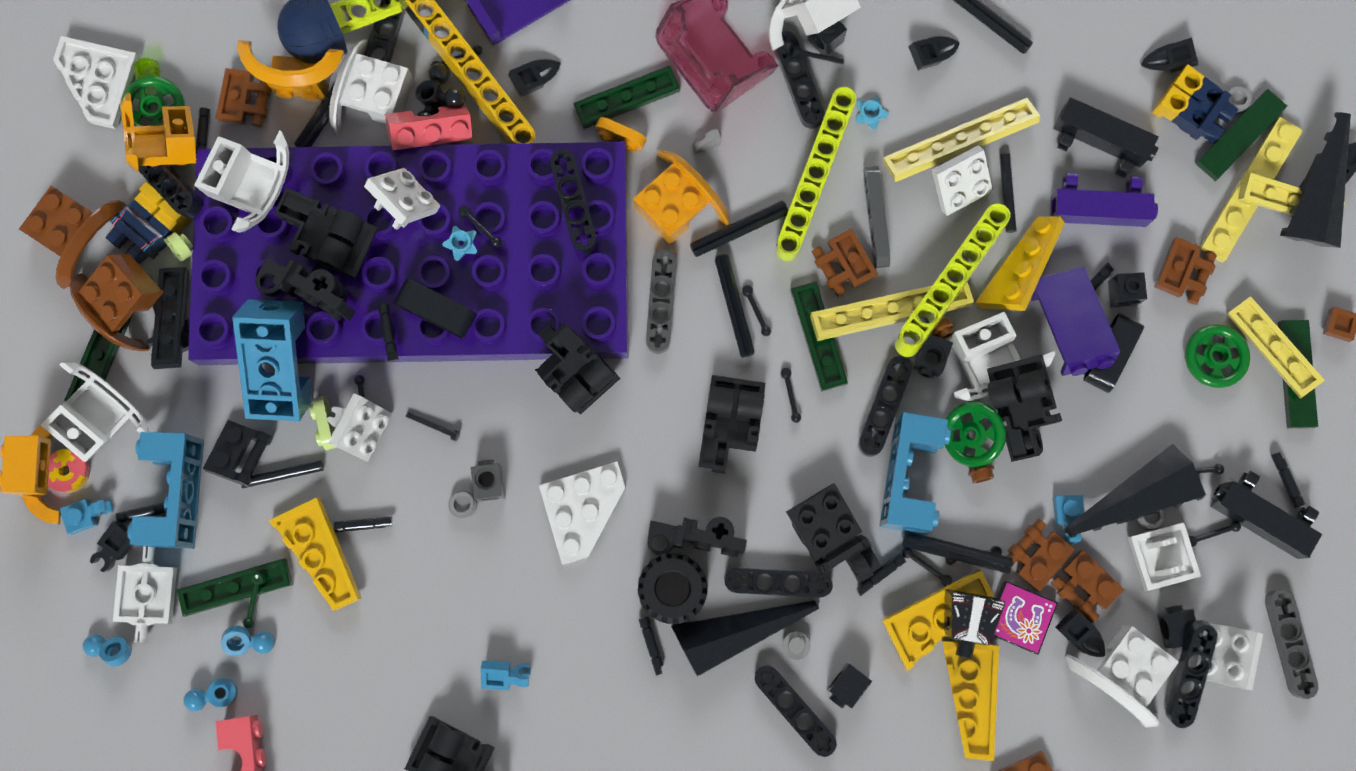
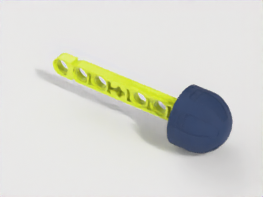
[277,0,404,64]

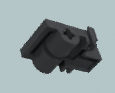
[275,188,378,279]
[255,258,356,321]
[535,323,621,415]
[987,354,1062,462]
[698,375,766,474]
[786,483,882,582]
[648,517,747,557]
[404,716,495,771]

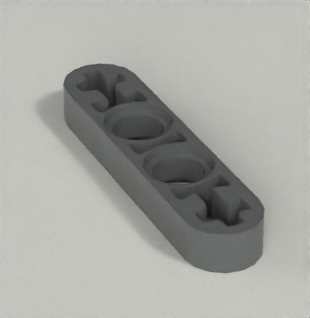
[863,166,890,268]
[646,249,677,354]
[1265,590,1319,699]

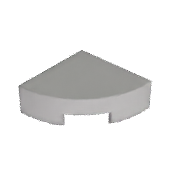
[692,128,720,153]

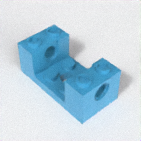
[233,299,313,421]
[879,412,951,534]
[127,432,204,549]

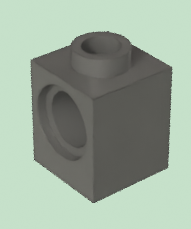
[470,460,505,502]

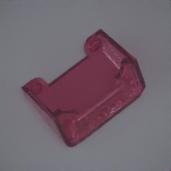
[655,0,778,112]

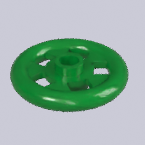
[122,76,185,126]
[1185,324,1250,388]
[944,401,1006,467]

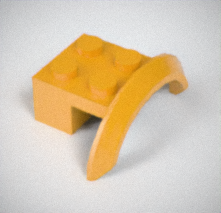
[237,40,344,102]
[120,93,196,171]
[633,150,729,246]
[0,425,61,524]

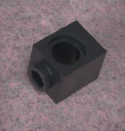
[807,21,847,55]
[1108,272,1147,307]
[913,334,953,379]
[1157,605,1201,648]
[826,663,872,709]

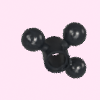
[415,63,466,116]

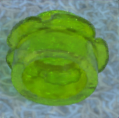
[134,58,161,79]

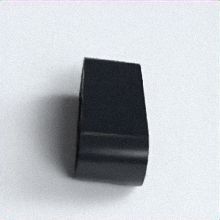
[393,278,477,339]
[1083,313,1144,393]

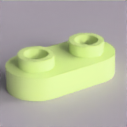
[164,232,193,261]
[309,395,337,451]

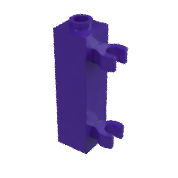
[1050,173,1158,227]

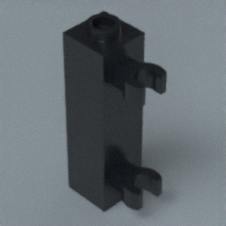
[1053,97,1159,178]
[1210,471,1322,559]

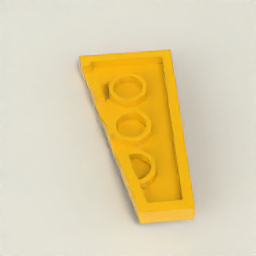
[975,216,1065,311]
[268,498,362,611]
[881,569,994,671]
[942,641,999,761]

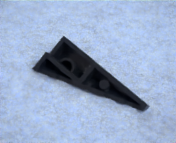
[1280,112,1351,248]
[1065,444,1206,538]
[671,600,819,677]

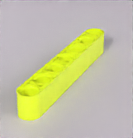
[776,87,856,261]
[895,204,1010,357]

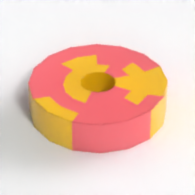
[48,449,90,493]

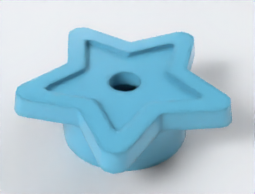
[855,97,889,130]
[442,226,477,261]

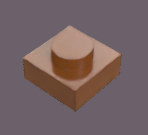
[1323,307,1356,342]

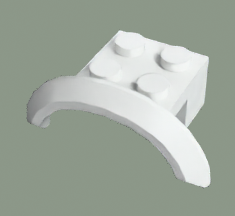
[769,0,861,50]
[329,39,414,137]
[194,130,289,233]
[950,312,1056,401]
[41,362,149,462]
[1065,626,1179,728]

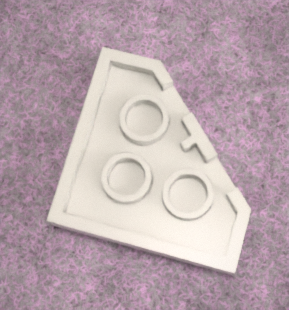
[53,36,139,130]
[539,461,626,565]

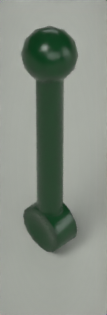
[243,572,264,628]

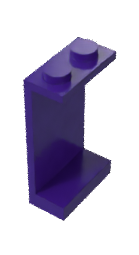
[465,0,570,46]
[1031,266,1120,376]

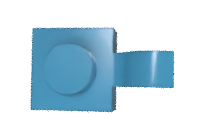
[1053,495,1085,544]
[60,499,114,535]
[481,660,531,690]

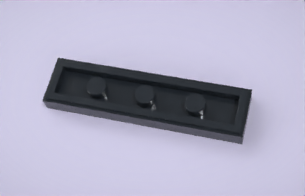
[151,267,189,369]

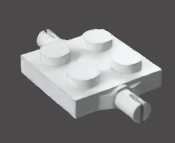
[113,547,177,643]

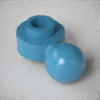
[221,626,275,656]
[82,634,132,667]
[183,678,238,711]

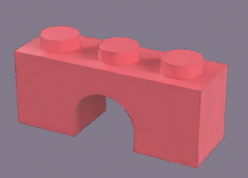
[385,105,473,150]
[215,714,266,771]

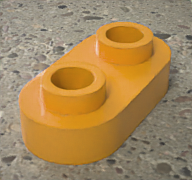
[595,117,647,152]

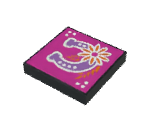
[993,581,1058,655]

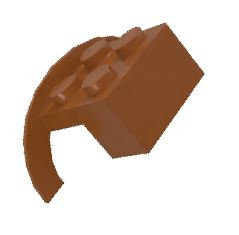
[19,186,126,289]
[70,253,163,351]

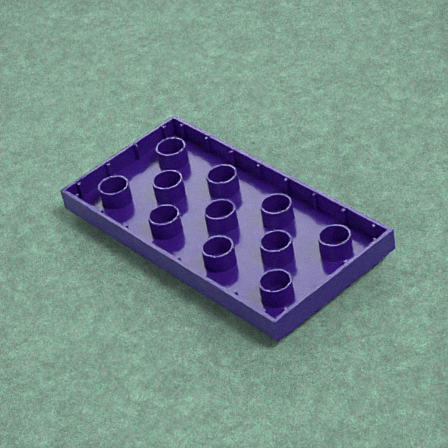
[188,142,628,365]

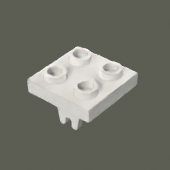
[932,145,993,216]
[364,168,441,230]
[327,393,392,462]
[1128,523,1201,591]
[1197,623,1263,690]

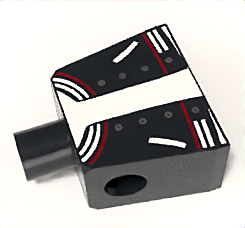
[944,589,1005,658]

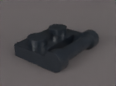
[203,420,273,487]

